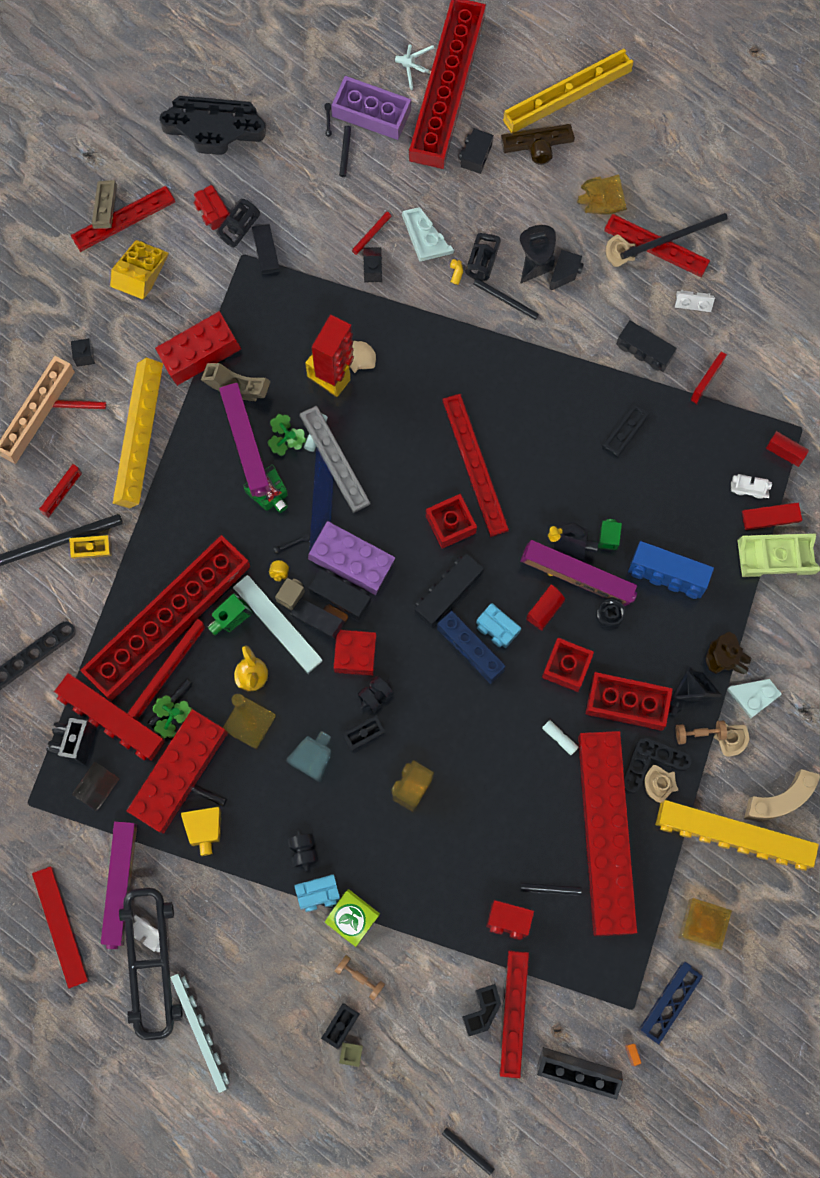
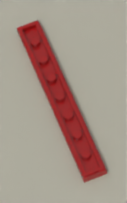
[442,394,509,537]

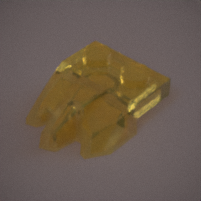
[577,174,627,215]

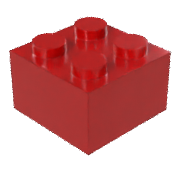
[426,494,477,549]
[334,630,376,676]
[542,638,594,692]
[486,900,534,940]

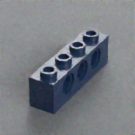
[437,611,506,684]

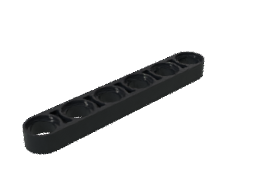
[0,621,76,690]

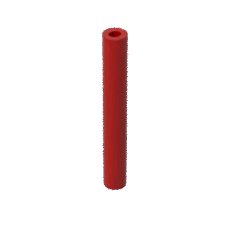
[352,211,392,255]
[53,400,106,409]

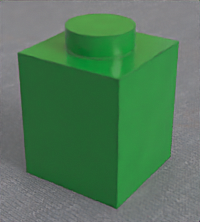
[598,519,622,550]

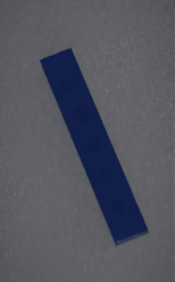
[309,448,333,553]

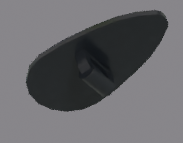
[520,225,556,265]

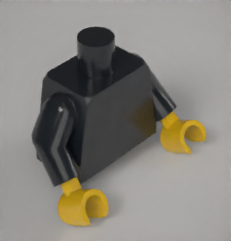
[547,521,599,576]

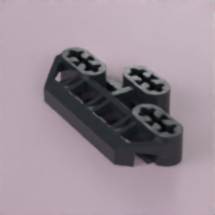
[159,96,266,155]

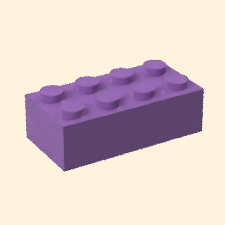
[331,76,411,140]
[308,521,395,595]

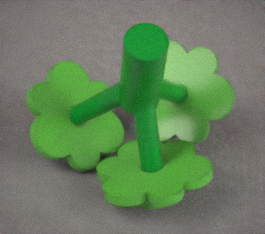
[268,414,306,456]
[153,695,192,738]

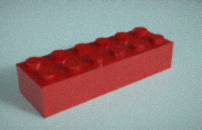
[127,709,228,834]

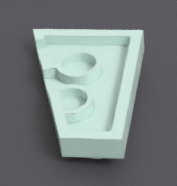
[402,207,454,262]

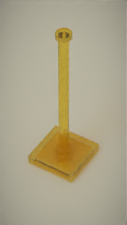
[223,694,276,749]

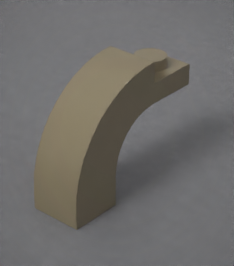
[201,363,270,401]

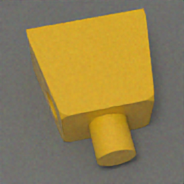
[181,807,221,856]

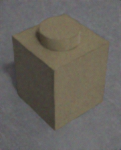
[275,578,305,610]

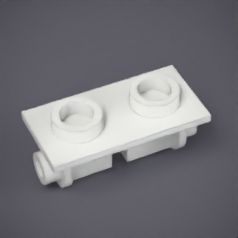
[675,290,715,312]
[731,474,772,499]
[133,915,168,953]

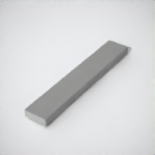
[300,406,370,513]

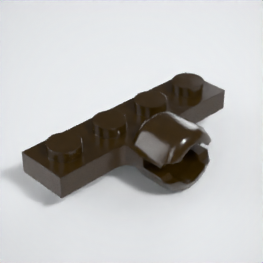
[501,124,575,165]

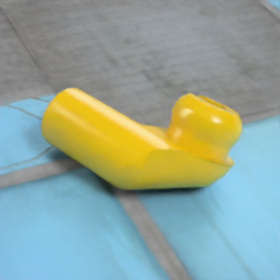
[450,259,463,285]

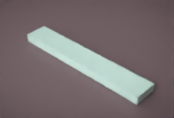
[233,575,323,673]

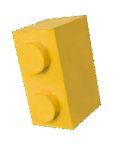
[69,535,112,559]

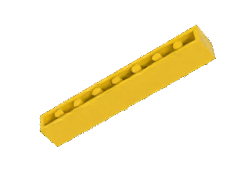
[112,357,163,509]
[655,800,819,871]

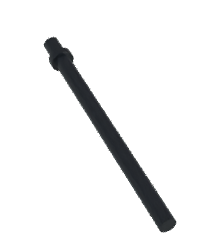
[620,213,728,259]

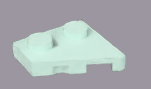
[727,679,782,719]

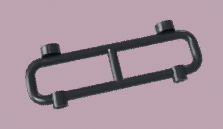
[119,888,183,1040]

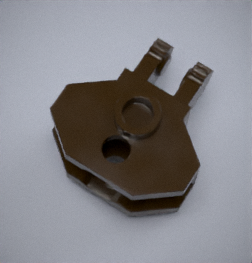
[705,632,752,674]

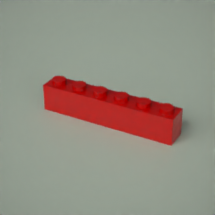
[54,673,165,761]

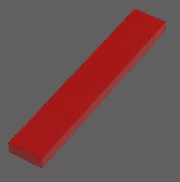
[70,186,175,252]
[604,214,710,278]
[127,619,205,720]
[32,866,89,989]
[500,951,529,1078]

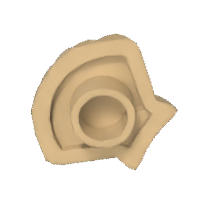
[606,235,635,267]
[349,341,376,373]
[714,723,749,757]
[644,765,678,803]

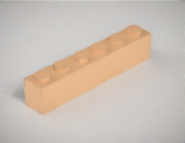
[0,356,75,464]

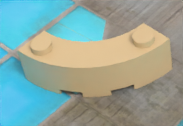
[744,769,820,821]

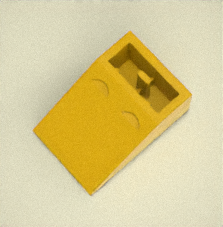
[110,240,169,300]

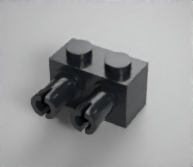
[46,718,97,765]

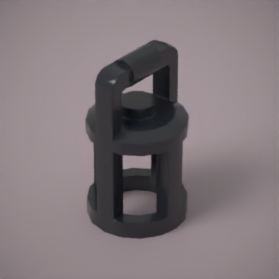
[216,198,261,248]
[465,233,501,281]

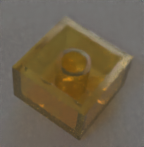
[391,760,434,812]
[678,898,732,951]

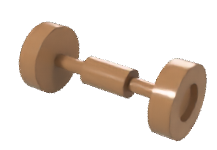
[676,720,727,744]
[335,955,385,1001]

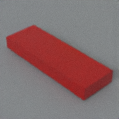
[691,351,727,404]
[39,464,82,518]
[742,502,803,530]

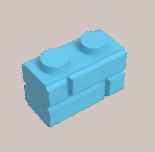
[476,603,521,648]
[294,874,340,912]

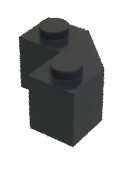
[462,984,501,1037]

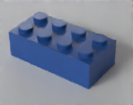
[628,541,714,599]

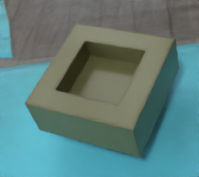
[339,1043,363,1067]

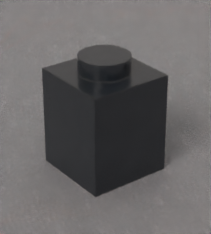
[71,338,95,367]

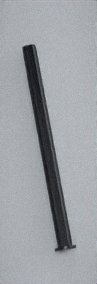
[0,514,123,566]

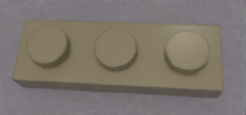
[92,180,117,229]

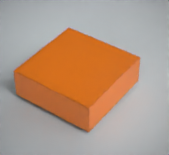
[625,1043,642,1066]

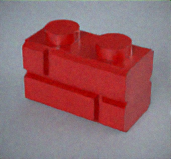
[193,185,229,230]

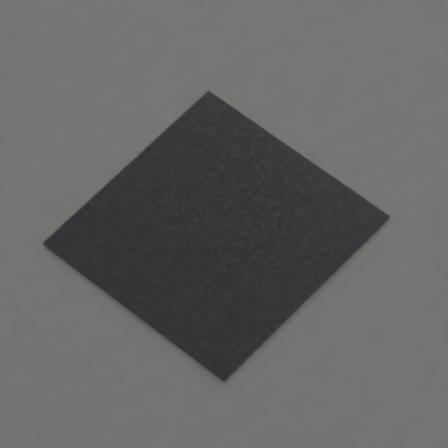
[27,254,803,1010]

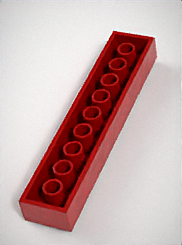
[409,0,486,169]
[80,535,250,702]
[578,731,637,936]

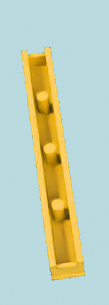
[503,49,633,133]

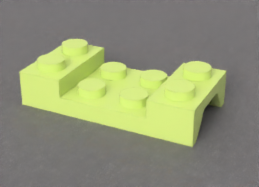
[737,534,820,577]

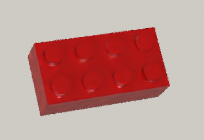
[155,311,241,386]
[312,314,354,386]
[585,672,673,731]

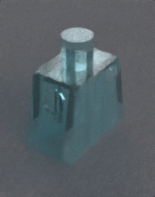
[286,731,332,782]

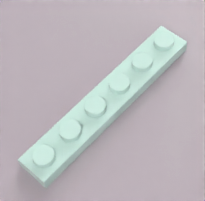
[171,974,230,1093]

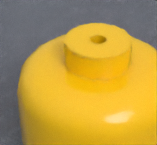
[269,560,289,581]

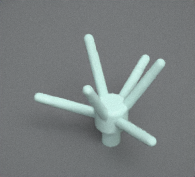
[395,44,434,90]

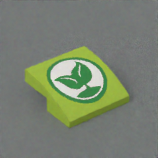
[324,889,380,947]

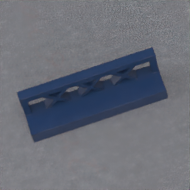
[638,961,703,1045]

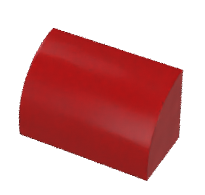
[766,431,809,467]
[526,584,565,631]

